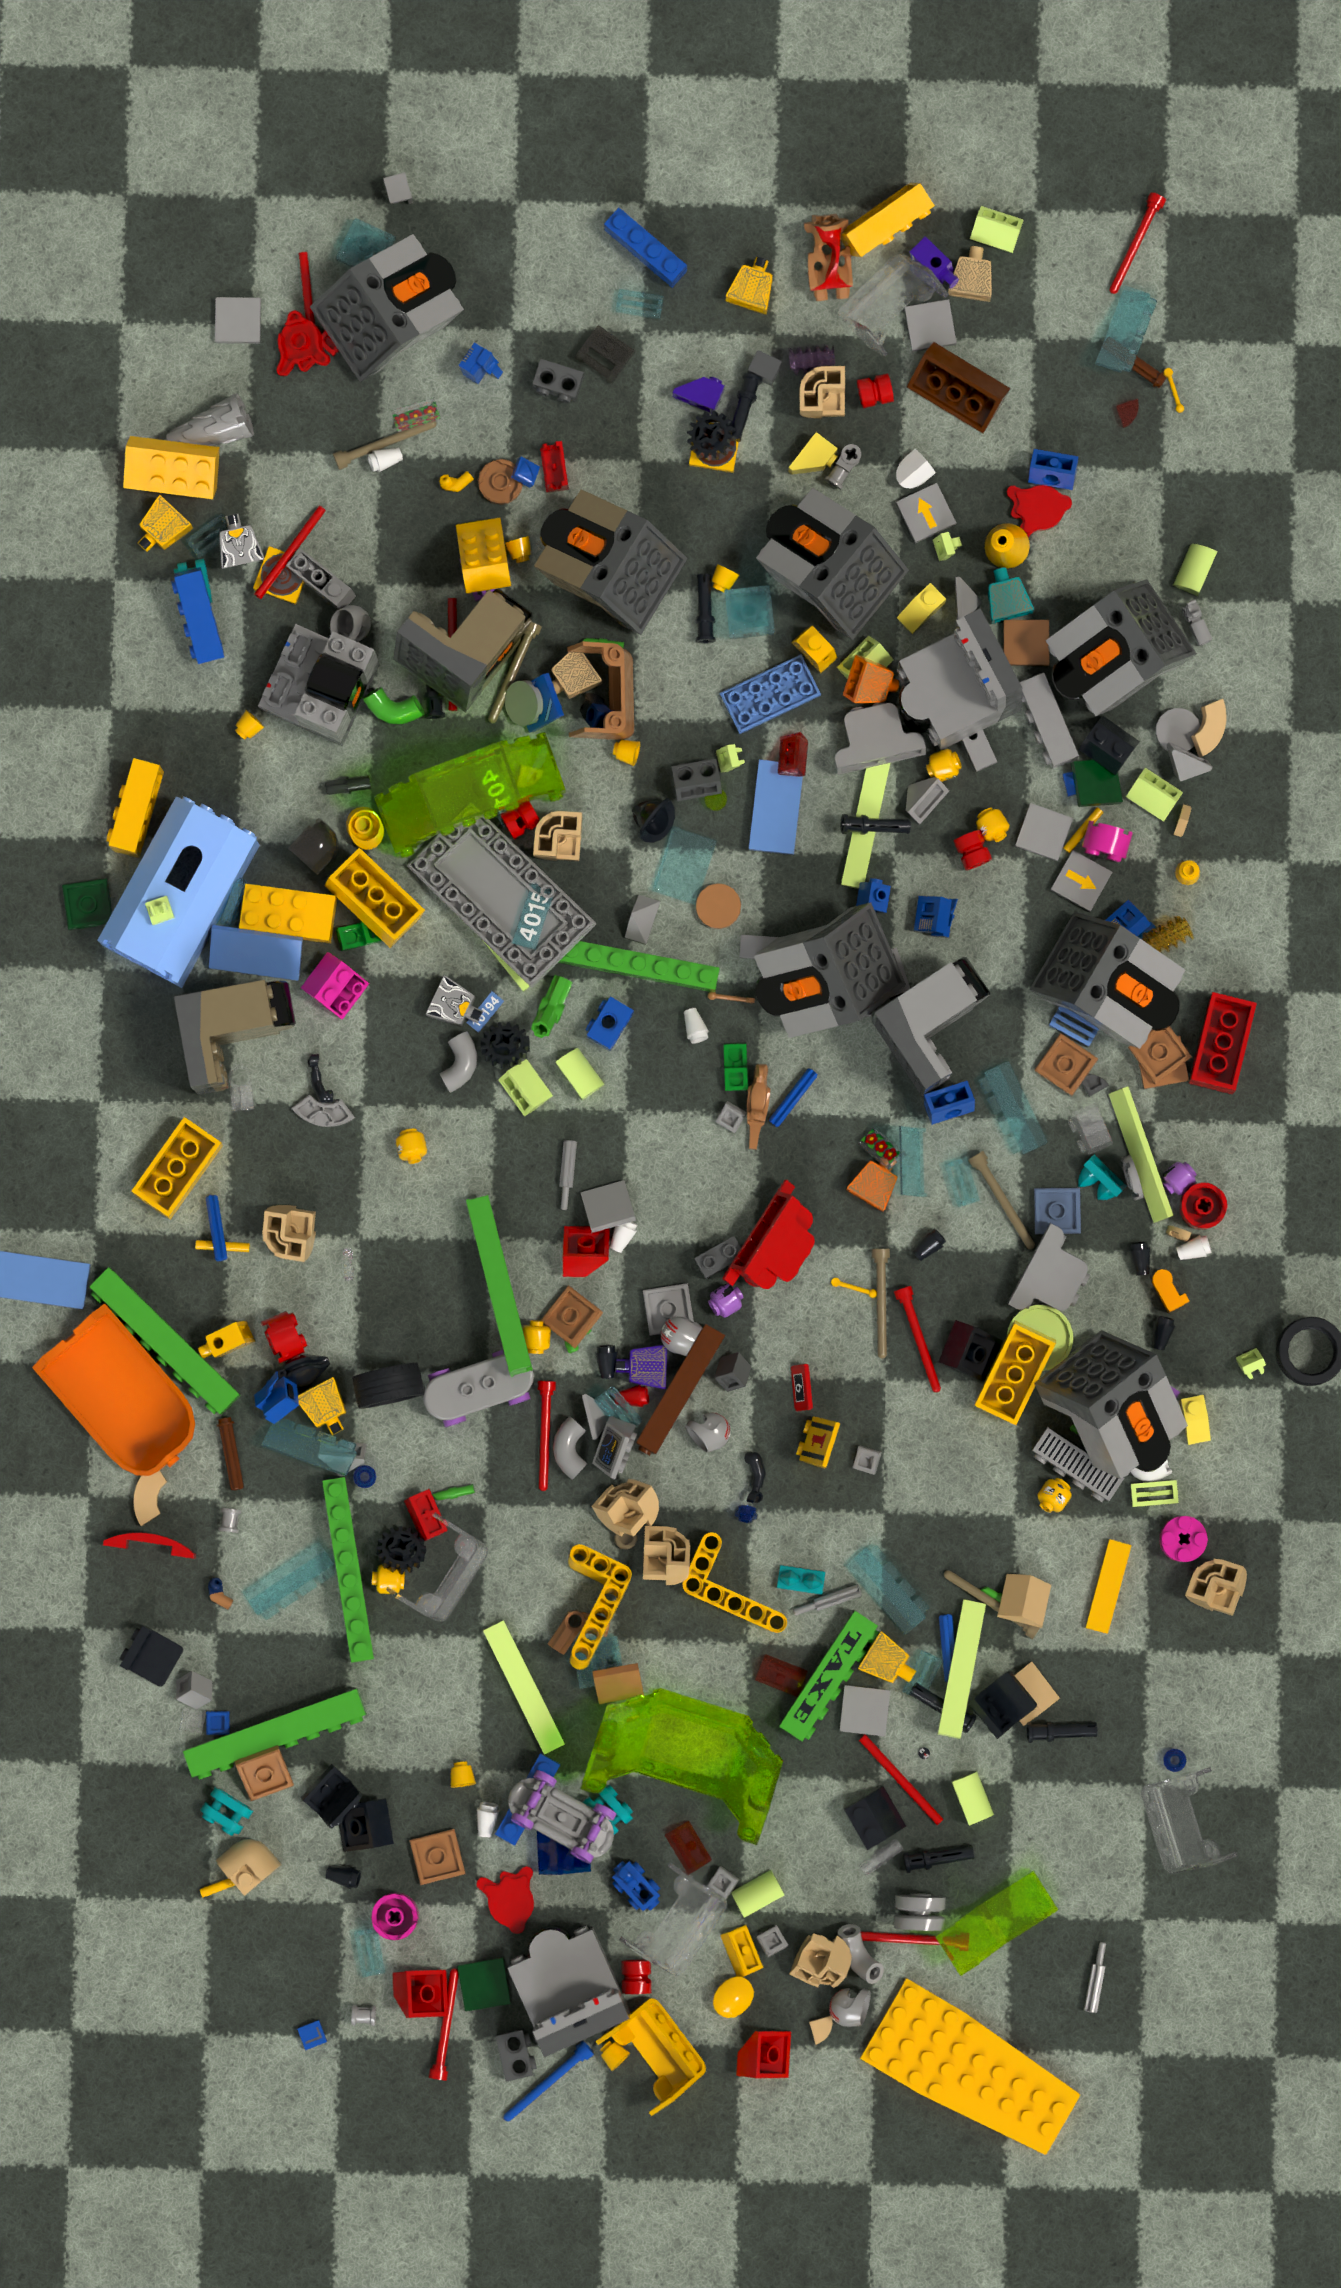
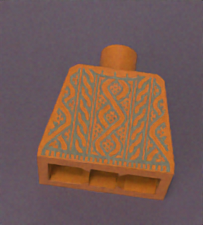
[843,655,899,703]
[846,1157,898,1212]

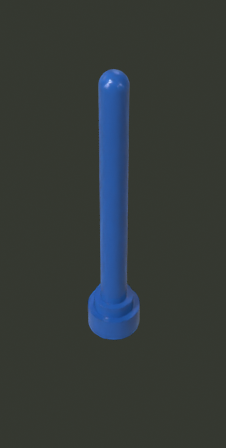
[504,2040,594,2121]

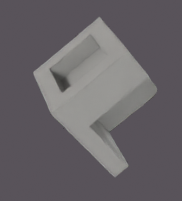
[383,172,413,204]
[176,1671,212,1709]

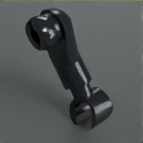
[308,1054,333,1104]
[744,1452,766,1503]

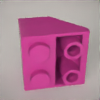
[301,952,369,1020]

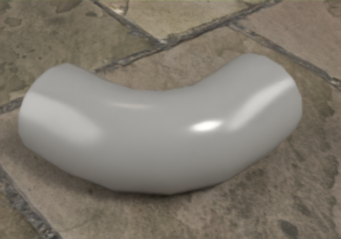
[439,1031,477,1093]
[553,1416,588,1480]
[838,1924,884,1984]

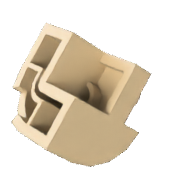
[800,366,845,418]
[533,811,582,861]
[262,1205,316,1262]
[592,1479,659,1536]
[643,1526,690,1585]
[1185,1559,1247,1616]
[216,1839,282,1896]
[790,1933,852,1988]

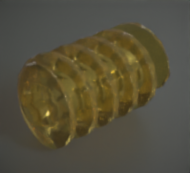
[1142,915,1194,953]

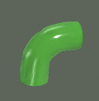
[363,687,425,724]

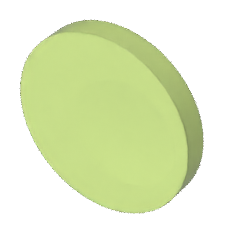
[1007,1305,1073,1371]

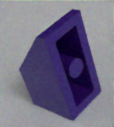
[673,376,725,413]

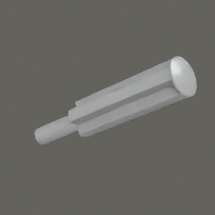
[559,1140,577,1210]
[793,1584,862,1615]
[1083,1942,1106,2013]

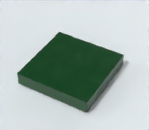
[1071,760,1123,807]
[62,878,112,930]
[457,1957,511,2012]

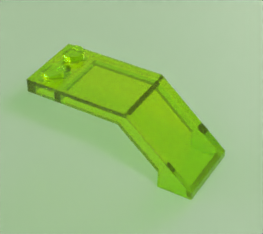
[935,1870,1059,1976]

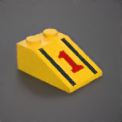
[796,1416,840,1469]

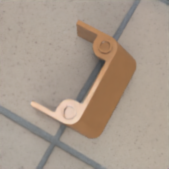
[567,641,634,740]

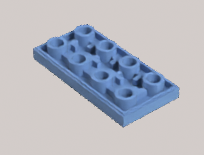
[720,654,821,735]
[749,760,803,855]
[209,925,303,981]
[0,1251,91,1310]

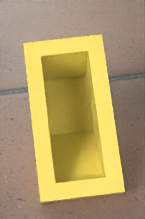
[788,432,838,475]
[897,583,946,634]
[1179,1395,1211,1445]

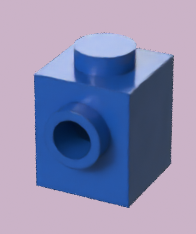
[856,878,891,913]

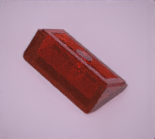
[778,732,808,777]
[755,1654,807,1697]
[665,1821,712,1874]

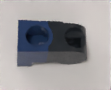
[580,693,615,728]

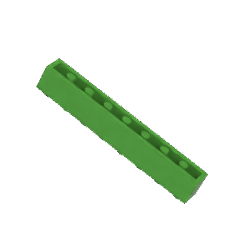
[558,941,720,992]
[90,1267,241,1415]
[322,1477,374,1663]
[183,1689,367,1780]

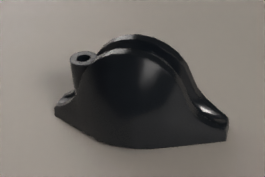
[276,1354,330,1388]

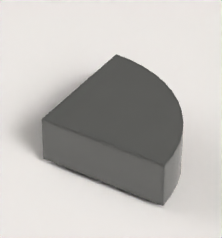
[1081,1074,1109,1097]

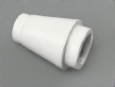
[368,447,403,472]
[684,1008,709,1044]
[609,1222,637,1253]
[1176,1235,1212,1260]
[477,1802,500,1837]

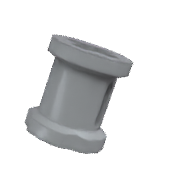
[218,1508,242,1533]
[351,2004,376,2026]

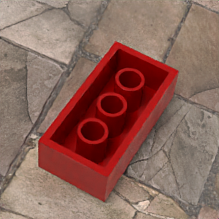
[1189,992,1257,1095]

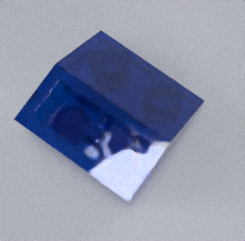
[537,1831,591,1875]

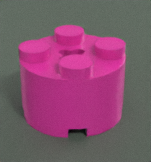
[1082,821,1133,862]
[1160,1516,1208,1562]
[372,1892,419,1940]

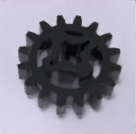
[687,411,736,461]
[481,1022,530,1069]
[376,1526,426,1574]

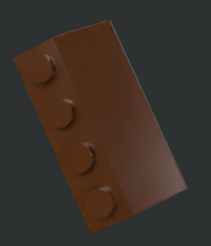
[907,342,1011,434]

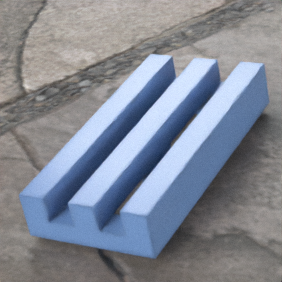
[1049,1006,1099,1047]

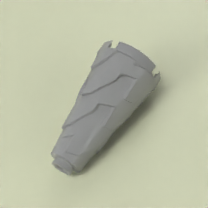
[164,393,254,446]

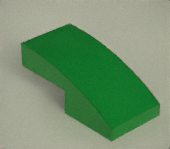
[336,922,382,951]
[724,1043,748,1091]

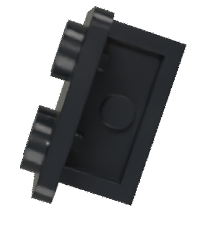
[119,1626,183,1687]
[968,1671,1037,1739]
[301,1764,362,1829]

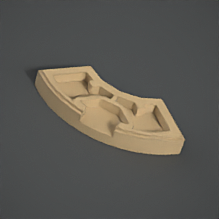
[1191,699,1226,757]
[134,1471,167,1526]

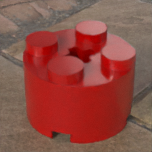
[1179,1182,1227,1230]
[261,1311,307,1363]

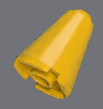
[985,523,1030,568]

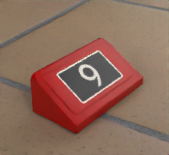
[791,1364,813,1411]

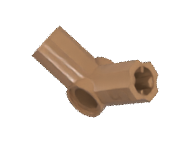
[547,1610,610,1655]

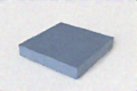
[1034,1188,1081,1234]

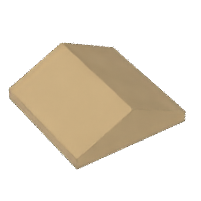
[997,1574,1051,1628]
[1014,1662,1060,1726]

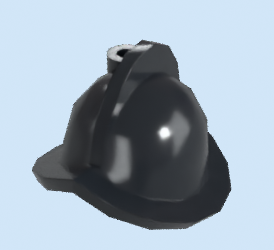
[632,798,675,843]

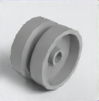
[894,1893,946,1931]

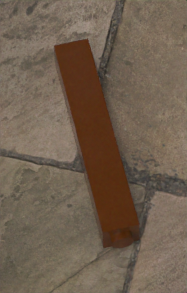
[636,1324,725,1456]

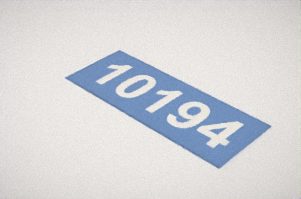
[466,992,504,1033]

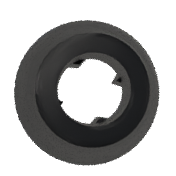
[912,1228,946,1261]
[1128,1241,1151,1276]
[1152,1315,1175,1350]
[595,1345,618,1379]
[325,1866,361,1889]

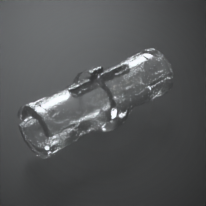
[858,1838,904,1877]

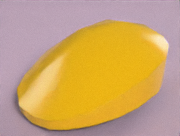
[346,807,384,850]
[713,1976,754,2018]

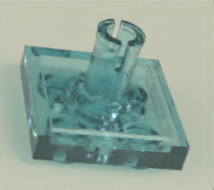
[336,218,396,267]
[572,1636,623,1689]

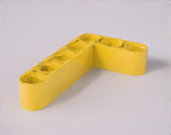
[683,1532,787,1633]
[568,1544,632,1670]

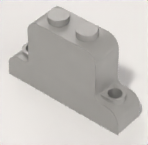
[835,702,926,775]
[1007,1223,1090,1311]

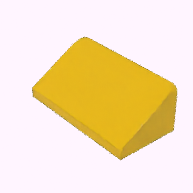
[720,1925,763,1977]

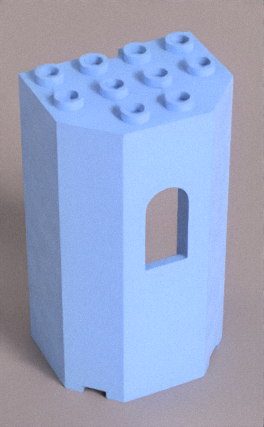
[97,796,260,988]

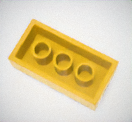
[840,182,935,257]
[123,436,220,499]
[456,518,511,593]
[106,758,164,858]
[325,848,425,948]
[239,884,337,944]
[131,1117,223,1220]
[975,1320,1056,1425]

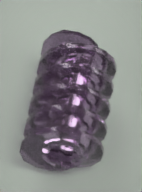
[788,344,835,376]

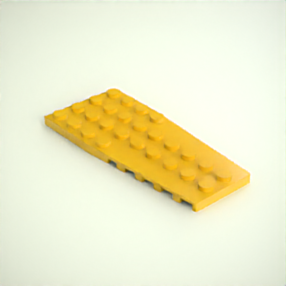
[860,1978,1080,2155]

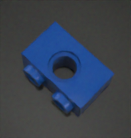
[1028,449,1078,490]
[585,996,634,1051]
[924,1081,975,1125]

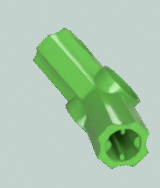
[531,975,573,1038]

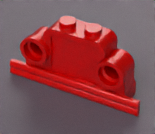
[722,1179,815,1289]

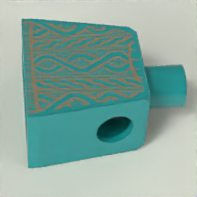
[988,567,1034,624]

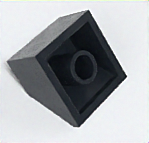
[1079,716,1140,776]
[938,1320,1003,1382]
[844,1786,906,1850]
[339,1798,394,1852]

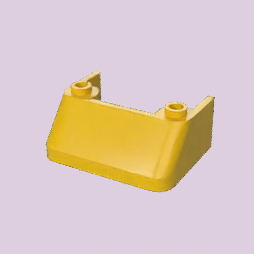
[595,1999,706,2116]

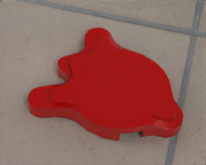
[276,310,331,377]
[1007,485,1072,538]
[476,1866,534,1934]

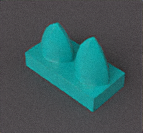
[1078,1154,1127,1200]
[777,1565,826,1595]

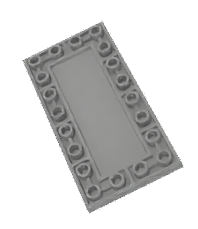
[407,802,596,988]

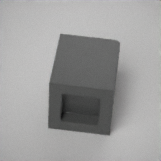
[748,350,782,386]
[714,1352,751,1392]

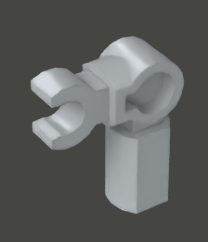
[1182,599,1213,646]

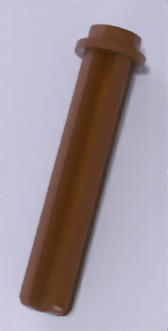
[1102,338,1167,388]
[216,1417,244,1490]

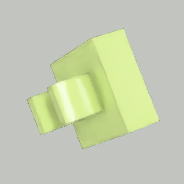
[933,532,962,561]
[716,744,745,772]
[145,896,175,926]
[1236,1348,1266,1379]

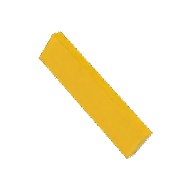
[1085,1539,1132,1634]

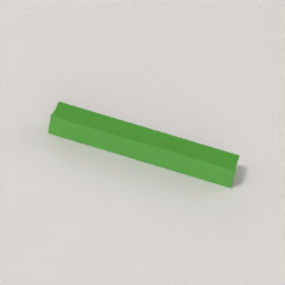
[466,1195,533,1377]

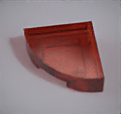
[1116,399,1139,428]

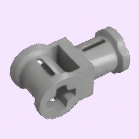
[824,444,861,490]

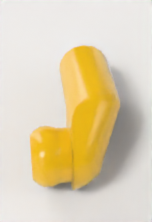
[439,471,474,492]

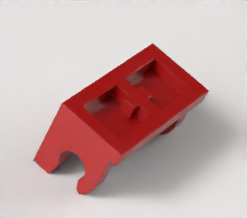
[540,441,569,493]
[404,1489,448,1542]

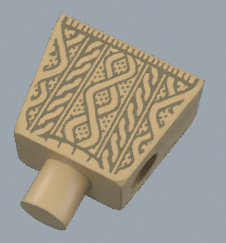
[948,246,991,302]
[551,652,602,699]

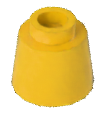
[505,536,531,563]
[712,564,739,593]
[235,710,265,740]
[613,740,640,766]
[1175,860,1200,885]
[451,1761,476,1788]
[600,2041,630,2071]

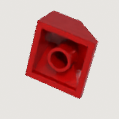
[563,1226,610,1277]
[392,1970,448,2018]
[736,2031,791,2078]

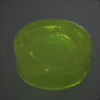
[704,790,727,811]

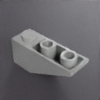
[286,548,356,610]

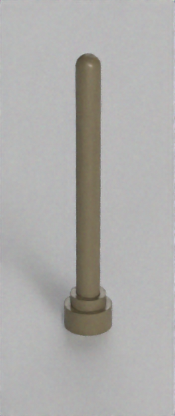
[333,419,437,470]
[488,620,542,723]
[968,1151,1035,1249]
[872,1249,890,1359]
[944,1570,1040,1640]

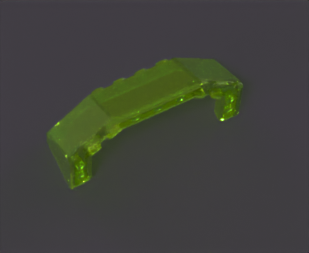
[374,732,566,858]
[580,1688,783,1845]

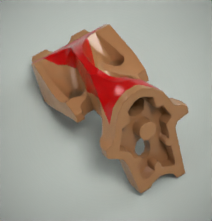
[804,214,853,301]

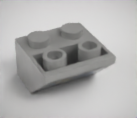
[592,1416,637,1479]

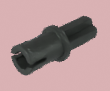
[325,775,371,795]

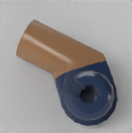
[208,1577,234,1610]

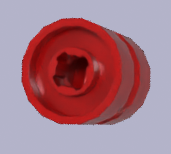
[857,373,894,408]
[500,799,540,839]
[953,830,992,871]
[621,1960,652,1994]

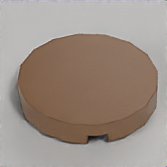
[478,459,523,505]
[696,883,741,929]

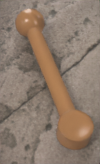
[708,991,755,1003]

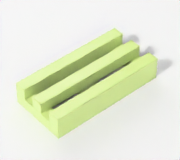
[1130,1480,1179,1507]

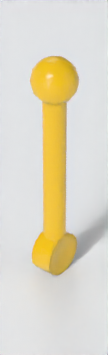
[1164,368,1184,413]
[831,1278,877,1298]

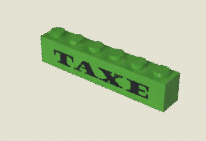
[779,1610,879,1742]

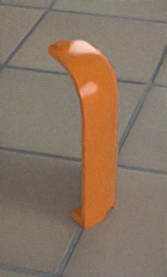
[32,1304,195,1476]

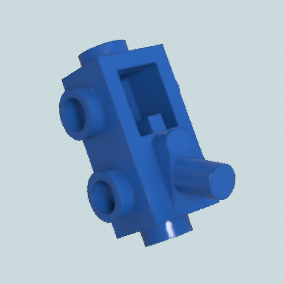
[612,1861,661,1911]

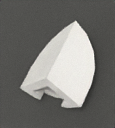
[896,448,936,488]
[1131,1453,1172,1482]

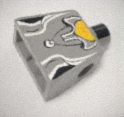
[219,514,264,569]
[426,975,483,1027]

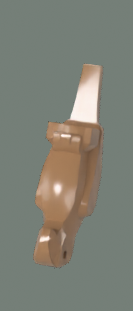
[747,1064,771,1150]

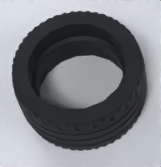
[1276,1317,1341,1386]
[352,1363,424,1409]

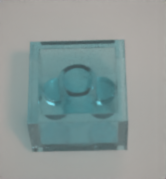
[724,585,775,640]

